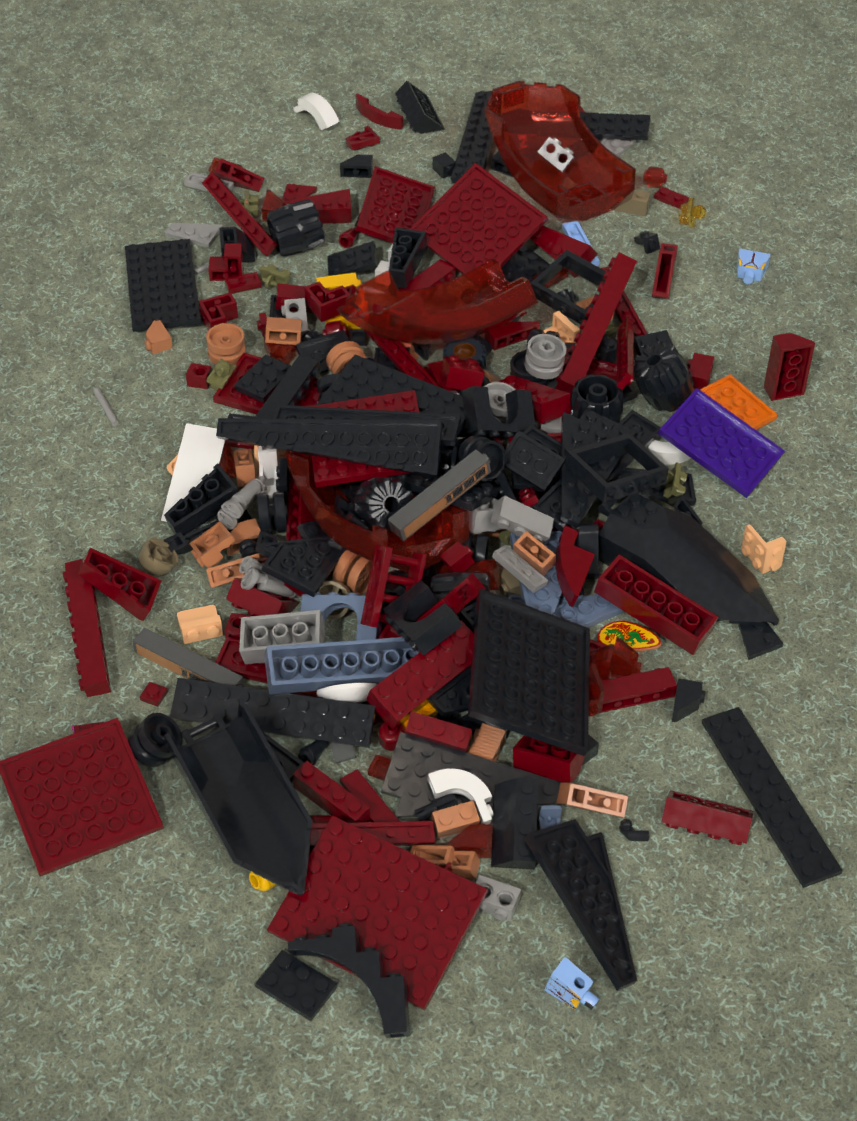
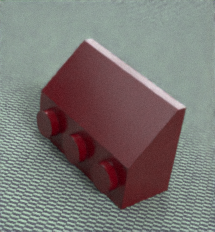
[226,578,300,616]
[513,735,585,783]

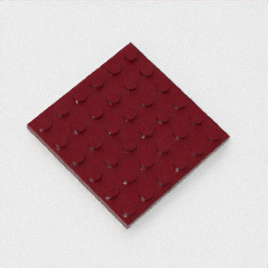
[410,163,548,289]
[308,390,419,488]
[0,718,164,877]

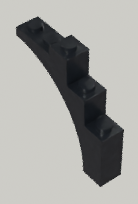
[288,923,410,1038]

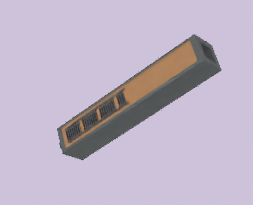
[388,450,491,541]
[132,627,244,687]

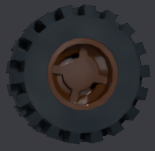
[443,337,487,370]

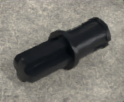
[415,794,458,821]

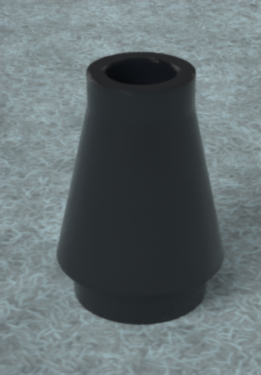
[298,740,327,765]

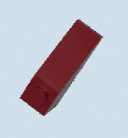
[214,158,264,192]
[484,321,540,351]

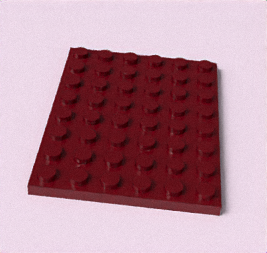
[267,816,488,1011]

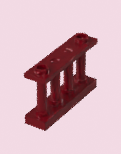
[360,545,426,628]

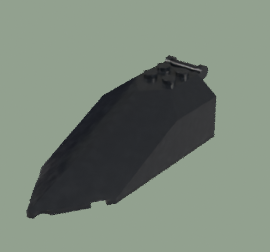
[598,492,779,626]
[165,697,312,896]

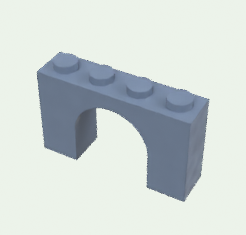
[301,592,384,640]

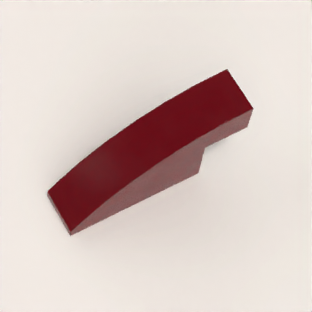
[652,243,678,299]
[555,526,595,607]
[415,573,485,622]

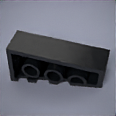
[389,227,428,289]
[164,463,239,536]

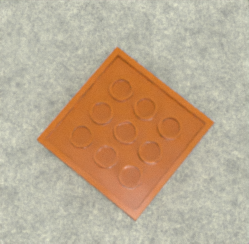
[677,374,777,430]

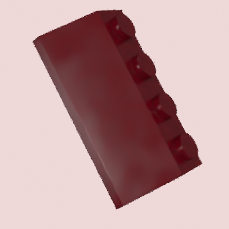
[764,333,815,401]
[661,790,754,845]

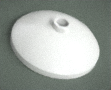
[317,683,377,704]

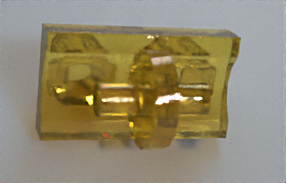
[679,197,706,228]

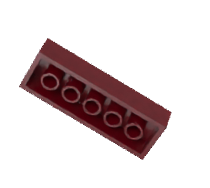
[594,555,719,655]
[366,620,474,730]

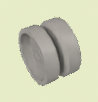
[524,334,567,379]
[484,382,516,424]

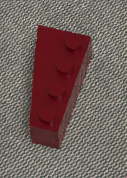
[286,189,352,224]
[530,226,598,278]
[499,375,571,424]
[77,547,162,621]

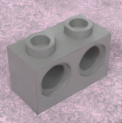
[538,137,574,173]
[281,298,308,336]
[476,875,521,921]

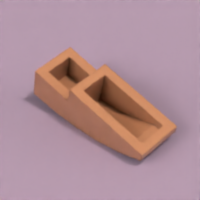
[410,845,481,880]

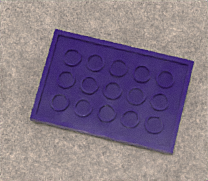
[657,388,785,498]

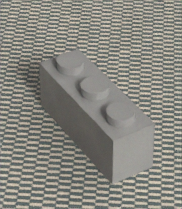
[491,496,554,543]

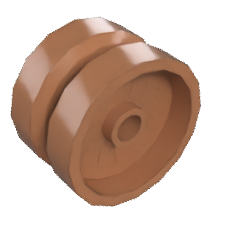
[206,323,246,365]
[326,341,367,374]
[332,547,373,596]

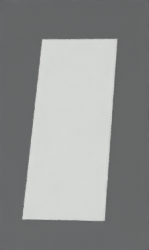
[161,423,225,526]

